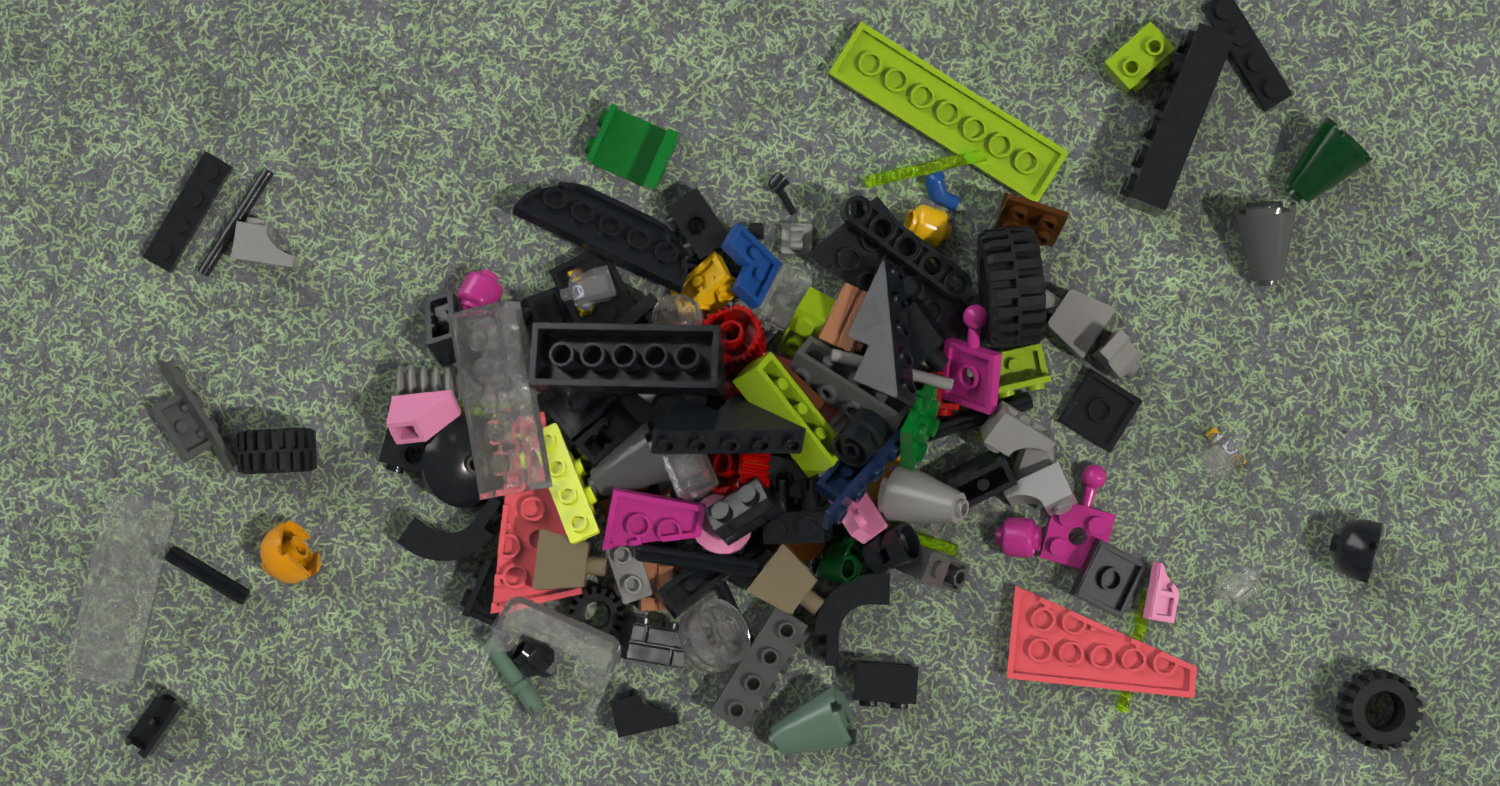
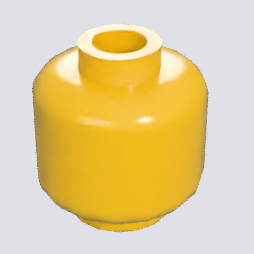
[904,204,952,248]

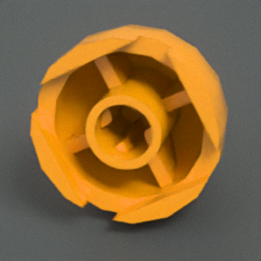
[260,521,321,584]

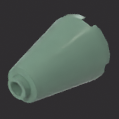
[768,685,858,755]

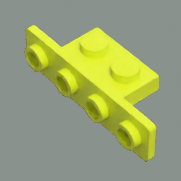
[529,423,600,545]

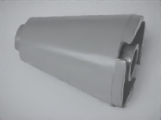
[878,462,969,524]

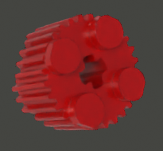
[703,303,767,375]
[700,454,771,496]

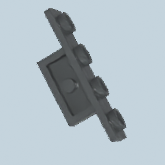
[151,360,237,473]

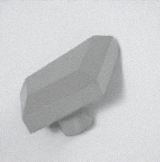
[1011,447,1054,481]

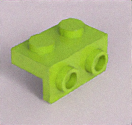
[997,343,1052,398]

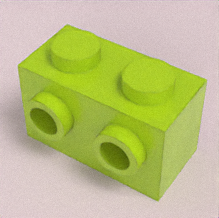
[1101,21,1176,94]

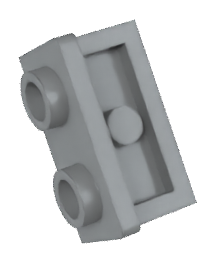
[603,545,653,604]

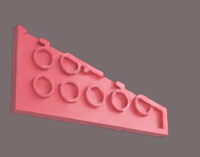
[490,412,583,614]
[1006,585,1197,698]

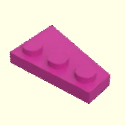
[602,487,706,550]

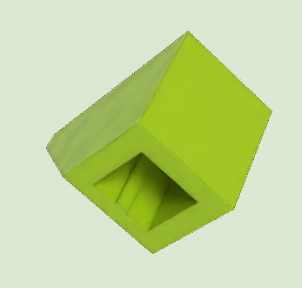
[777,286,836,358]

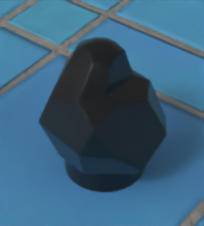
[512,639,557,678]

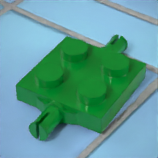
[900,384,940,471]

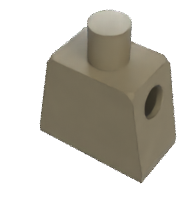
[532,529,607,590]
[746,544,825,615]

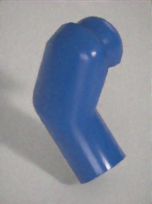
[925,169,961,212]

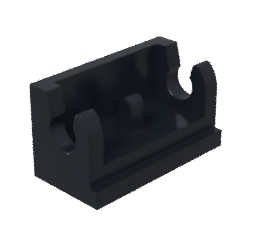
[125,686,188,759]

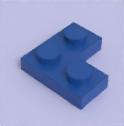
[721,222,782,310]

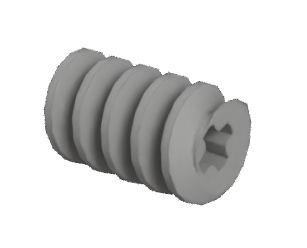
[396,364,463,401]

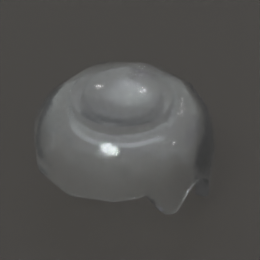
[651,294,704,325]

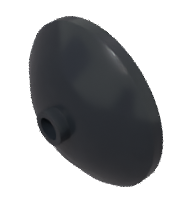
[421,415,510,508]

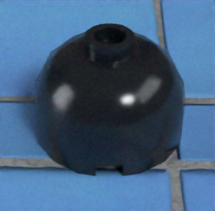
[1329,519,1383,583]

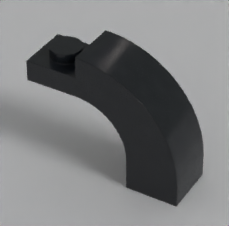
[397,495,504,561]
[813,572,890,666]

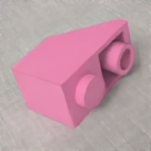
[386,390,461,445]

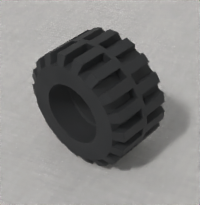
[236,428,317,475]
[1336,669,1423,750]

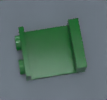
[584,103,680,193]

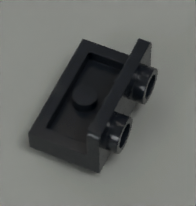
[460,556,506,628]

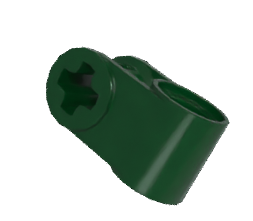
[819,523,865,583]

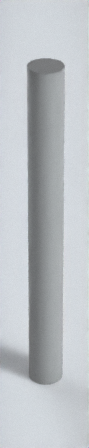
[830,348,954,391]

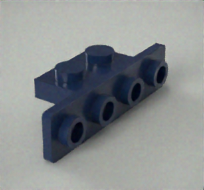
[815,430,900,531]

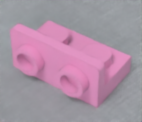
[828,491,888,544]

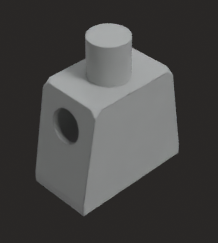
[1045,288,1116,359]

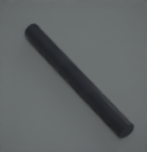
[198,167,274,277]

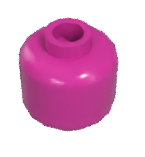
[457,269,503,317]
[995,517,1042,558]

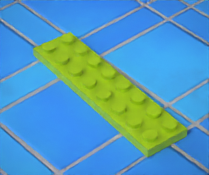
[828,21,1070,202]

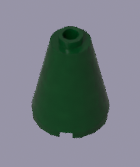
[1285,117,1372,203]

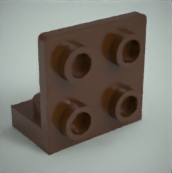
[994,193,1069,247]

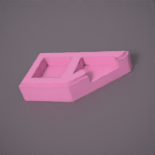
[1143,561,1180,623]

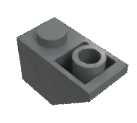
[896,546,970,594]

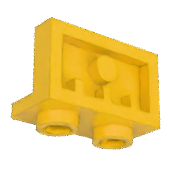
[670,251,736,325]

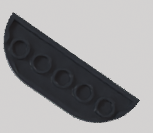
[513,182,688,294]

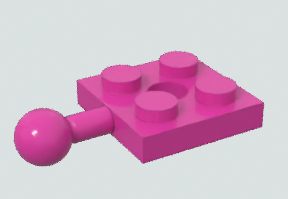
[942,304,1002,415]
[1038,464,1116,569]

